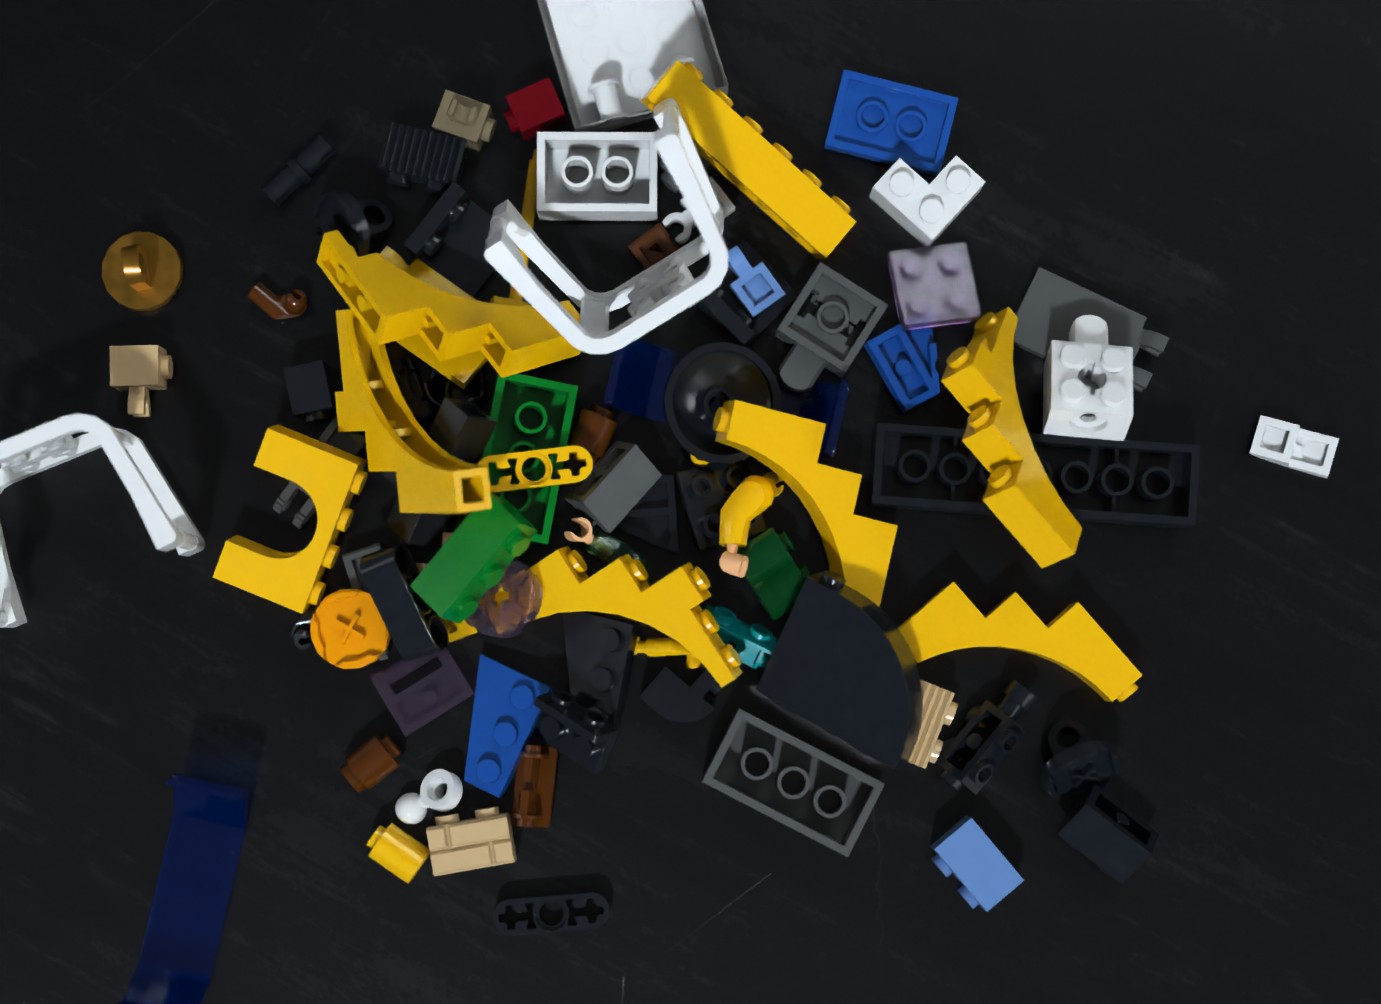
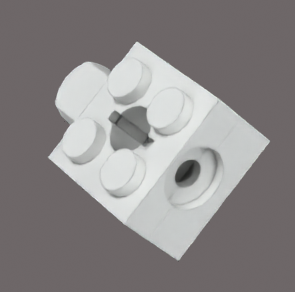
[1043,314,1133,441]

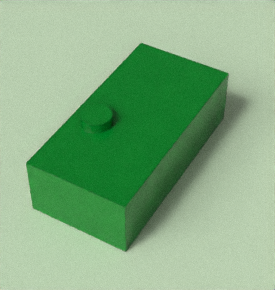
[480,373,578,546]

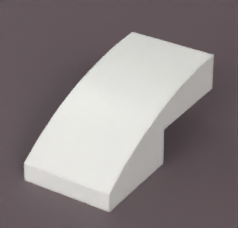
[1249,415,1339,479]

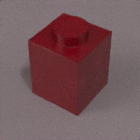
[503,77,567,141]

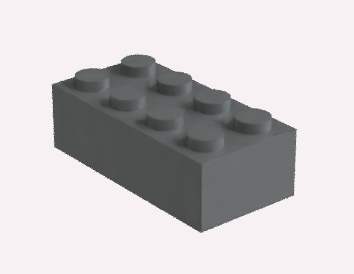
[701,708,885,857]

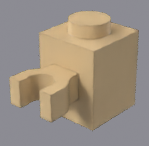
[109,345,173,417]

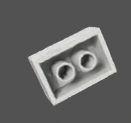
[536,132,658,221]

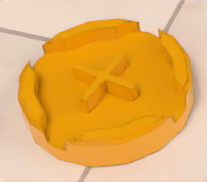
[310,589,391,669]

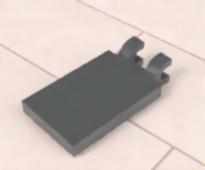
[1014,267,1170,392]

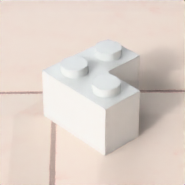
[869,156,986,249]

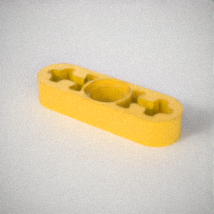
[477,446,593,493]

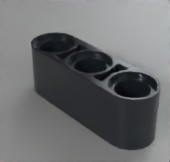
[360,543,449,662]

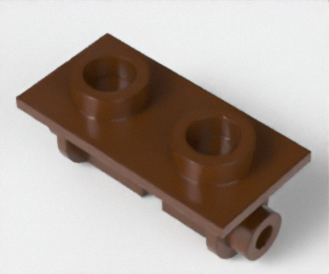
[511,744,558,828]

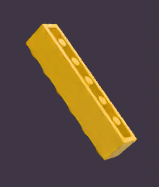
[640,60,857,259]

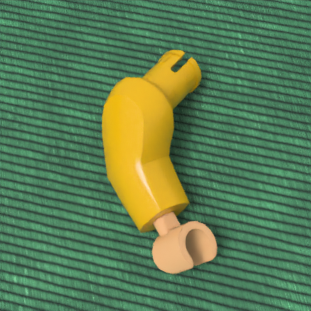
[719,472,784,577]

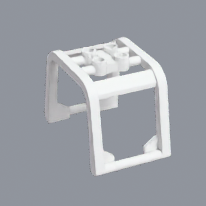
[485,98,728,354]
[0,413,205,628]

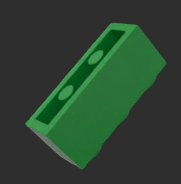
[410,493,537,623]

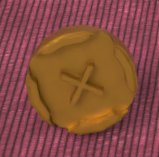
[102,232,183,311]

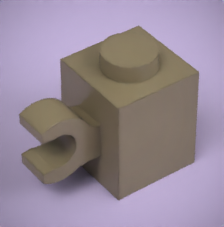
[432,90,497,151]

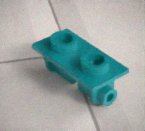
[705,604,779,669]

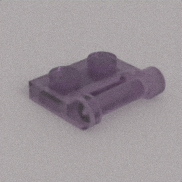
[369,647,475,737]

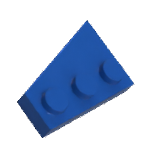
[464,654,554,798]

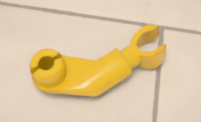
[634,637,706,669]

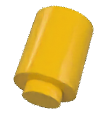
[366,823,430,884]

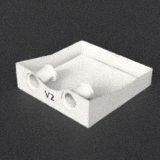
[537,0,728,132]

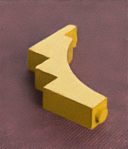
[316,230,581,378]
[713,400,898,607]
[898,581,1143,702]

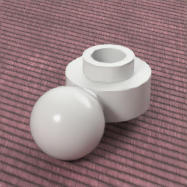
[395,769,463,825]

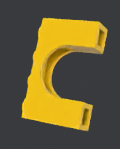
[213,424,368,614]

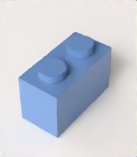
[930,815,1024,912]

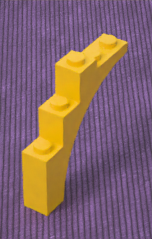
[941,307,1082,568]
[335,309,492,514]
[480,545,743,688]

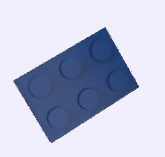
[824,69,959,176]

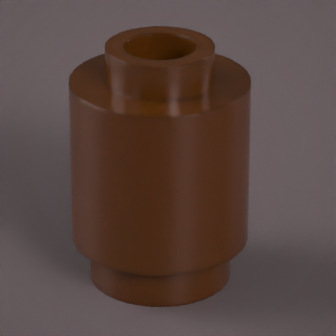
[567,404,618,466]
[340,734,402,793]

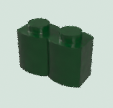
[737,527,811,621]

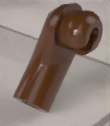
[248,282,308,320]

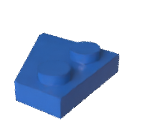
[864,307,940,414]

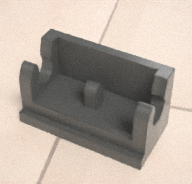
[565,441,662,533]

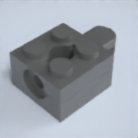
[775,262,888,392]

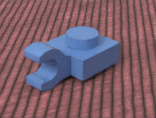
[728,245,785,318]

